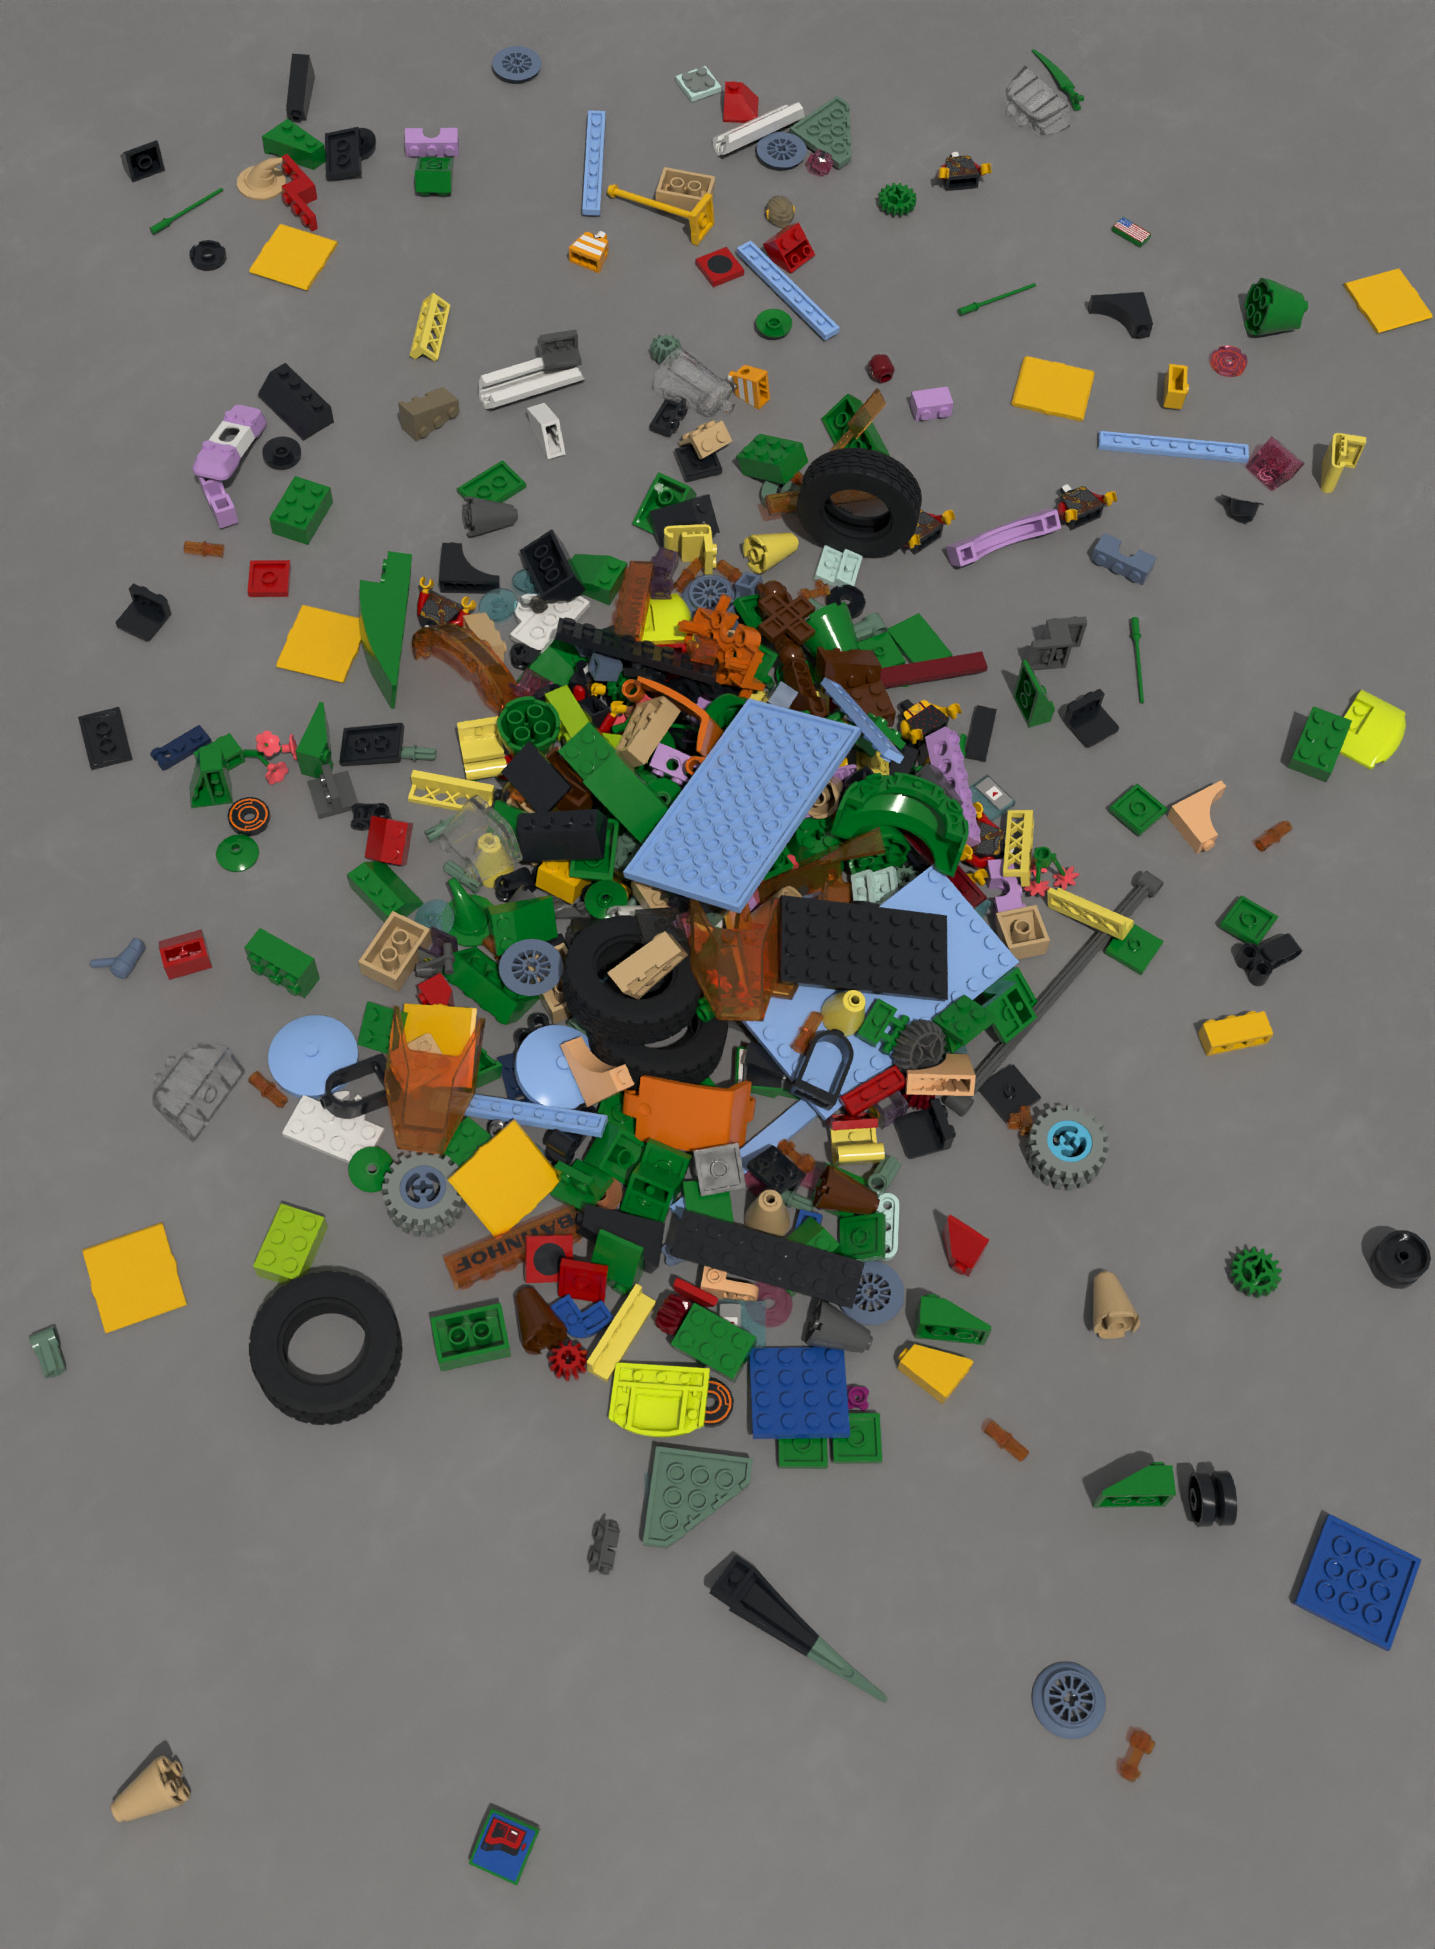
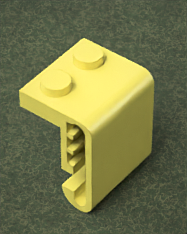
[1321,433,1366,493]
[663,524,717,575]
[457,716,507,781]
[830,1128,885,1167]

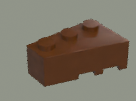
[815,647,881,693]

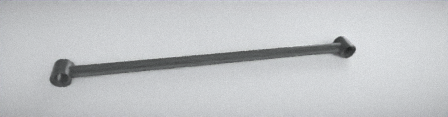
[944,870,1164,1116]

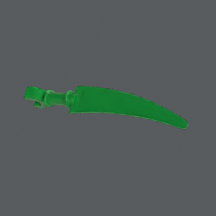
[1032,49,1084,110]

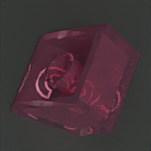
[1246,436,1305,491]

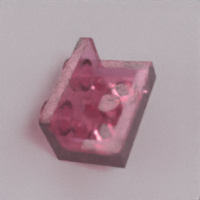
[507,668,554,697]

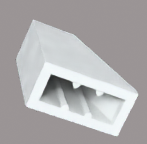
[527,403,566,459]

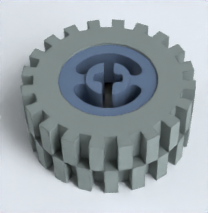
[382,1149,466,1237]

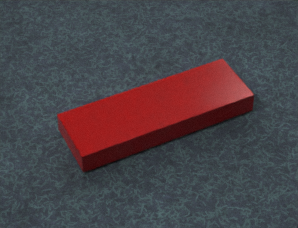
[839,1065,906,1118]

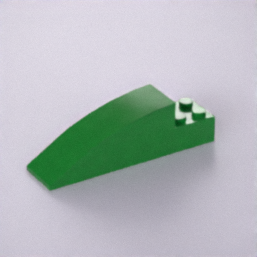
[359,551,412,709]
[558,722,670,845]

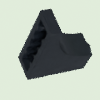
[1088,292,1153,338]
[439,542,500,594]

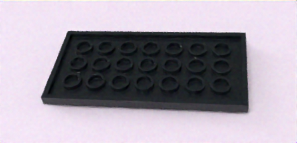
[778,895,948,1002]

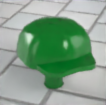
[705,693,748,732]

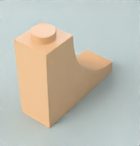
[1167,780,1226,854]
[560,1036,634,1107]
[905,1054,976,1096]

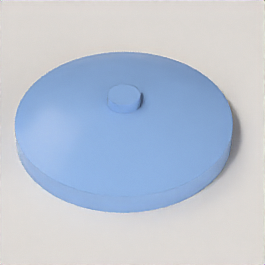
[268,1015,359,1099]
[514,1025,591,1110]

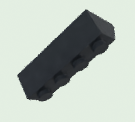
[258,363,334,441]
[519,529,586,601]
[517,809,608,863]

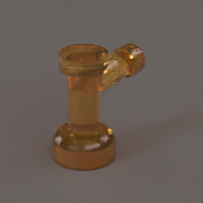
[800,579,831,600]

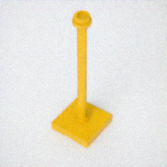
[607,184,715,246]

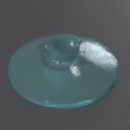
[512,568,539,594]
[479,588,518,621]
[414,899,454,941]

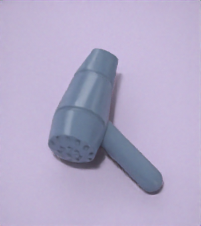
[90,938,146,979]

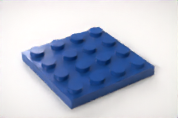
[749,1347,850,1439]
[1294,1514,1422,1651]

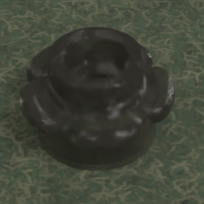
[529,596,548,613]

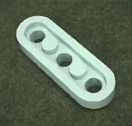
[875,1193,899,1261]

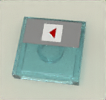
[970,774,1016,822]
[719,1301,766,1348]

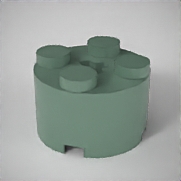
[614,832,642,883]

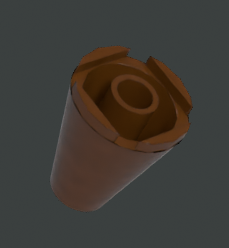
[813,1165,880,1215]
[514,1287,568,1355]

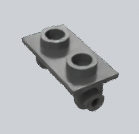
[588,1519,620,1575]

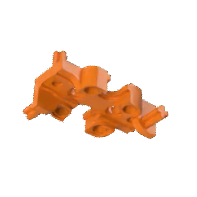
[678,594,765,699]

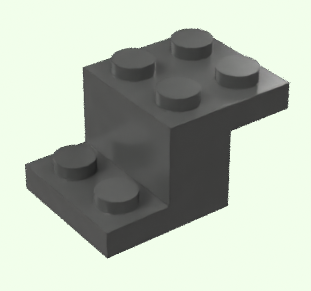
[1027,616,1087,671]

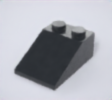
[649,494,720,550]

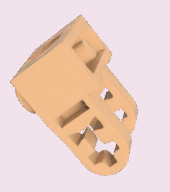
[701,1266,759,1302]

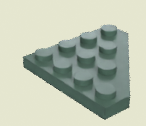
[789,96,851,169]
[643,1446,753,1549]

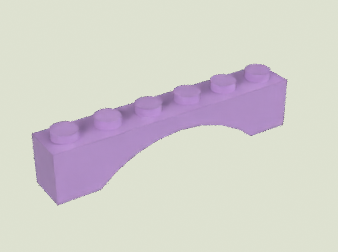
[946,508,1061,567]

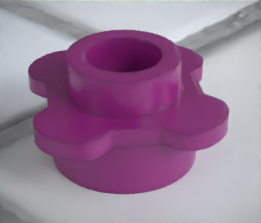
[847,1386,869,1411]

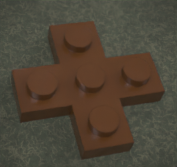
[758,591,816,645]

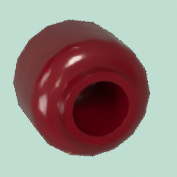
[868,354,895,383]

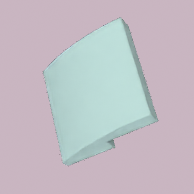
[813,545,863,587]
[851,866,899,905]

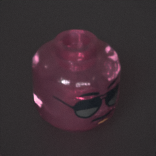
[807,149,834,176]

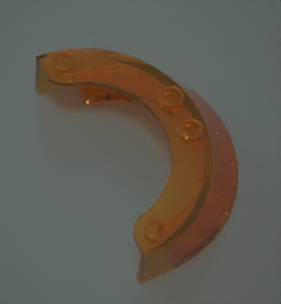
[412,623,524,718]

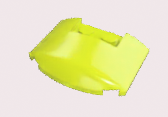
[630,593,693,650]
[1340,689,1406,769]
[608,1362,710,1437]

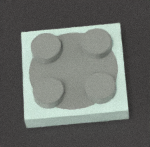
[675,66,721,102]

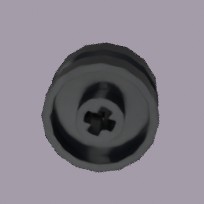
[1370,1230,1431,1289]
[1188,1470,1237,1527]

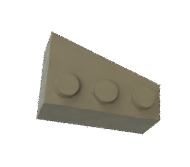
[398,387,460,442]

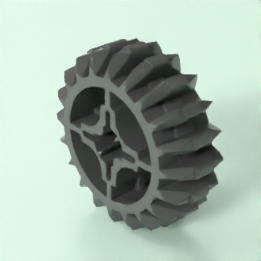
[892,1019,947,1076]

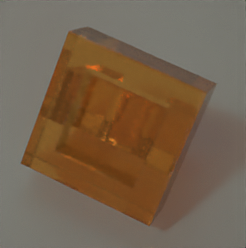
[1008,1106,1033,1136]

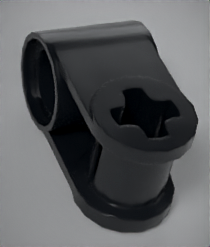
[511,643,541,671]
[351,803,392,831]
[495,867,537,902]

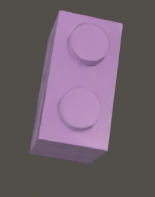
[910,386,954,421]

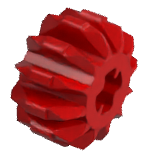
[548,1340,588,1382]

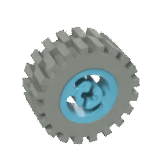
[1025,1105,1109,1191]

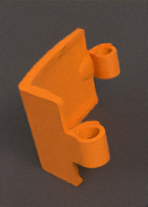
[622,676,724,776]
[622,1075,756,1152]

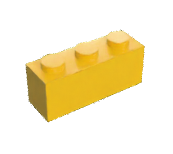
[1198,1011,1273,1056]

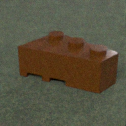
[545,746,592,811]

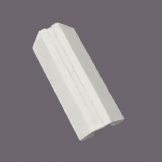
[713,102,805,156]
[479,357,585,409]

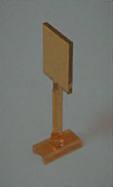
[792,388,886,486]

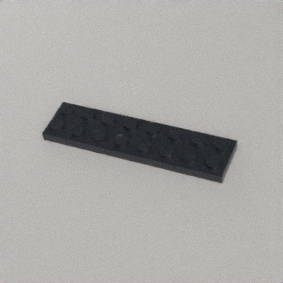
[555,617,717,685]
[670,1210,865,1309]

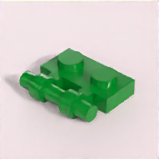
[856,998,910,1055]

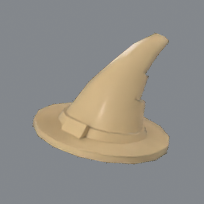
[237,157,286,200]

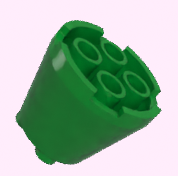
[1244,278,1308,335]
[802,602,860,659]
[497,696,560,759]
[787,817,846,888]
[845,825,911,875]

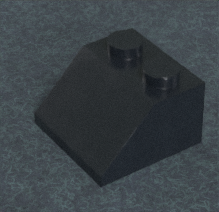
[120,140,165,183]

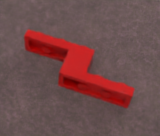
[281,154,318,231]

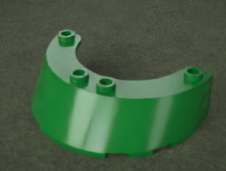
[830,772,969,877]

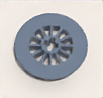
[492,46,542,82]
[757,132,807,169]
[681,574,736,617]
[499,939,563,996]
[841,1261,904,1325]
[1032,1662,1106,1739]

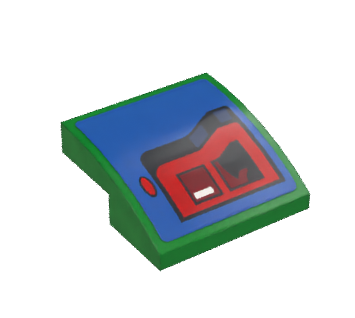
[468,1807,540,1886]

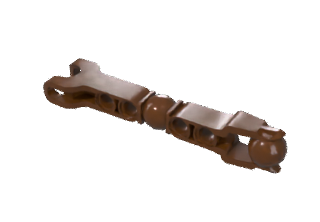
[756,580,828,718]

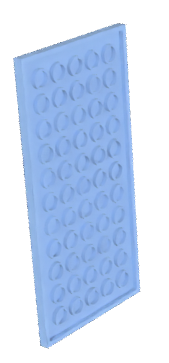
[623,699,861,913]
[738,864,1019,1121]

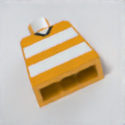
[569,231,609,273]
[727,365,770,410]

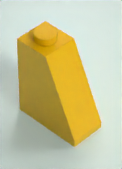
[897,1344,974,1404]

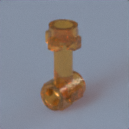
[777,1139,816,1174]
[1120,1730,1155,1782]

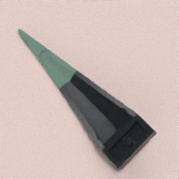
[709,1555,887,1703]

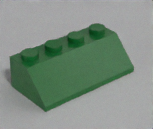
[821,394,890,456]
[442,947,539,1025]

